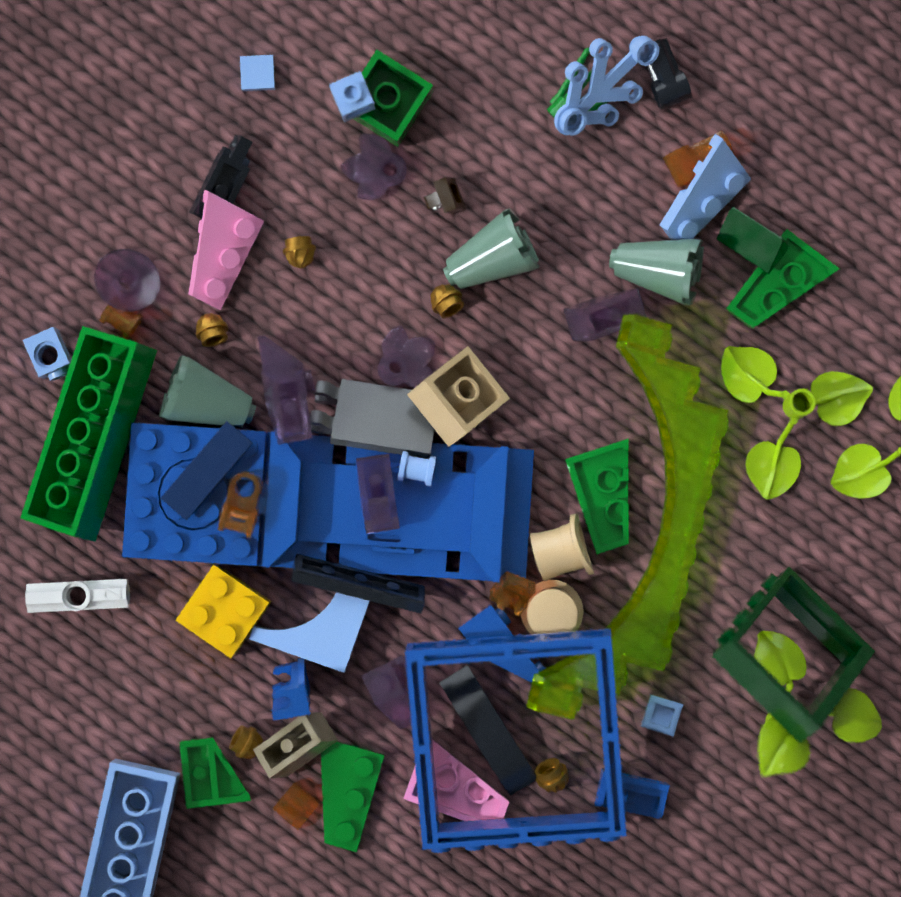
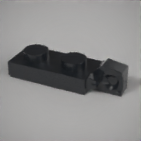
[189,135,253,219]

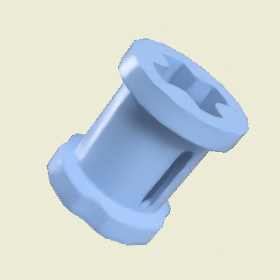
[398,451,436,486]

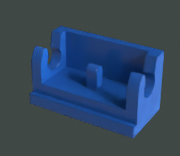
[272,658,310,721]
[594,769,670,819]

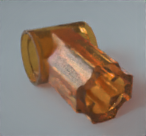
[663,130,735,188]

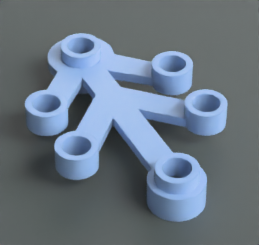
[554,36,659,135]

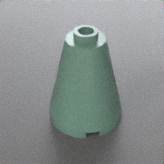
[443,208,540,289]
[609,239,704,306]
[159,355,256,428]

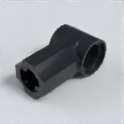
[646,38,692,110]

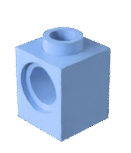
[329,72,375,122]
[22,327,71,381]

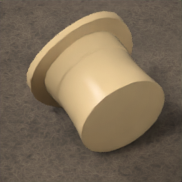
[530,513,595,581]
[521,579,583,634]

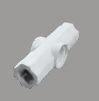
[25,579,130,613]

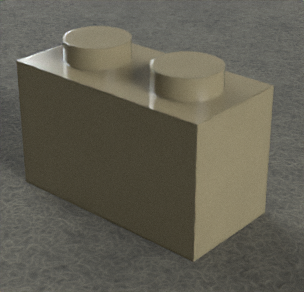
[253,712,338,779]

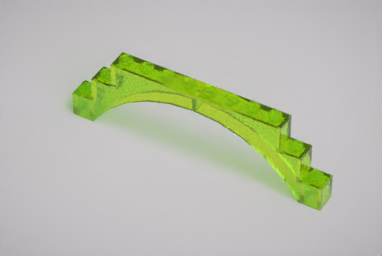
[526,314,729,720]

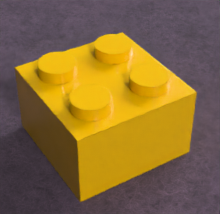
[175,564,272,658]

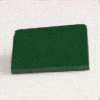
[716,207,789,274]

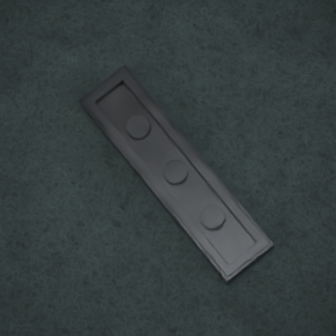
[291,554,425,614]

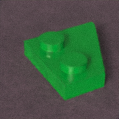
[179,737,251,809]

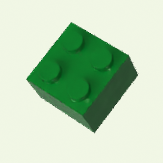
[354,49,434,147]

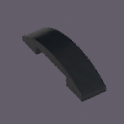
[439,665,537,796]

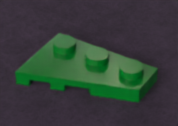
[725,229,840,329]
[565,438,629,554]
[321,741,385,852]

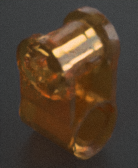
[218,471,263,539]

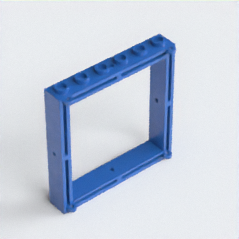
[405,629,626,853]

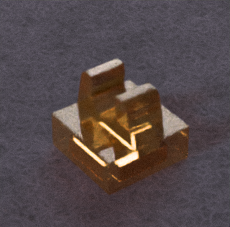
[489,571,535,616]
[272,782,320,830]

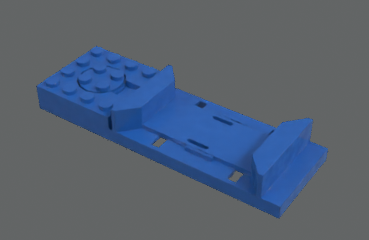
[122,423,534,583]

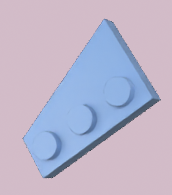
[660,134,751,240]

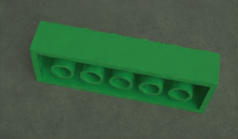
[20,326,157,542]

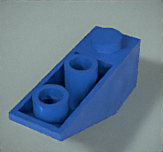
[458,604,551,690]

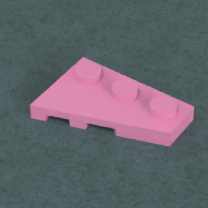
[188,190,264,310]
[403,739,509,821]

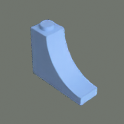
[249,593,370,673]

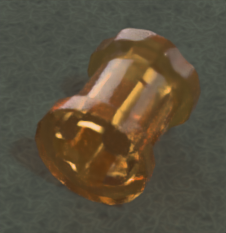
[99,297,144,339]

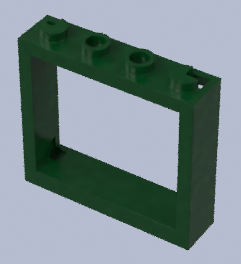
[711,567,875,743]

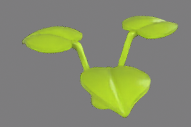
[721,346,873,500]
[830,376,901,499]
[754,631,882,777]

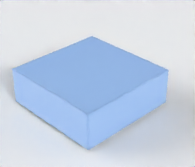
[240,55,275,91]
[641,694,683,737]

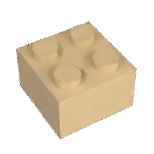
[407,346,510,447]

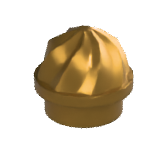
[283,236,316,269]
[430,284,464,318]
[195,313,229,347]
[229,725,263,759]
[535,758,569,793]

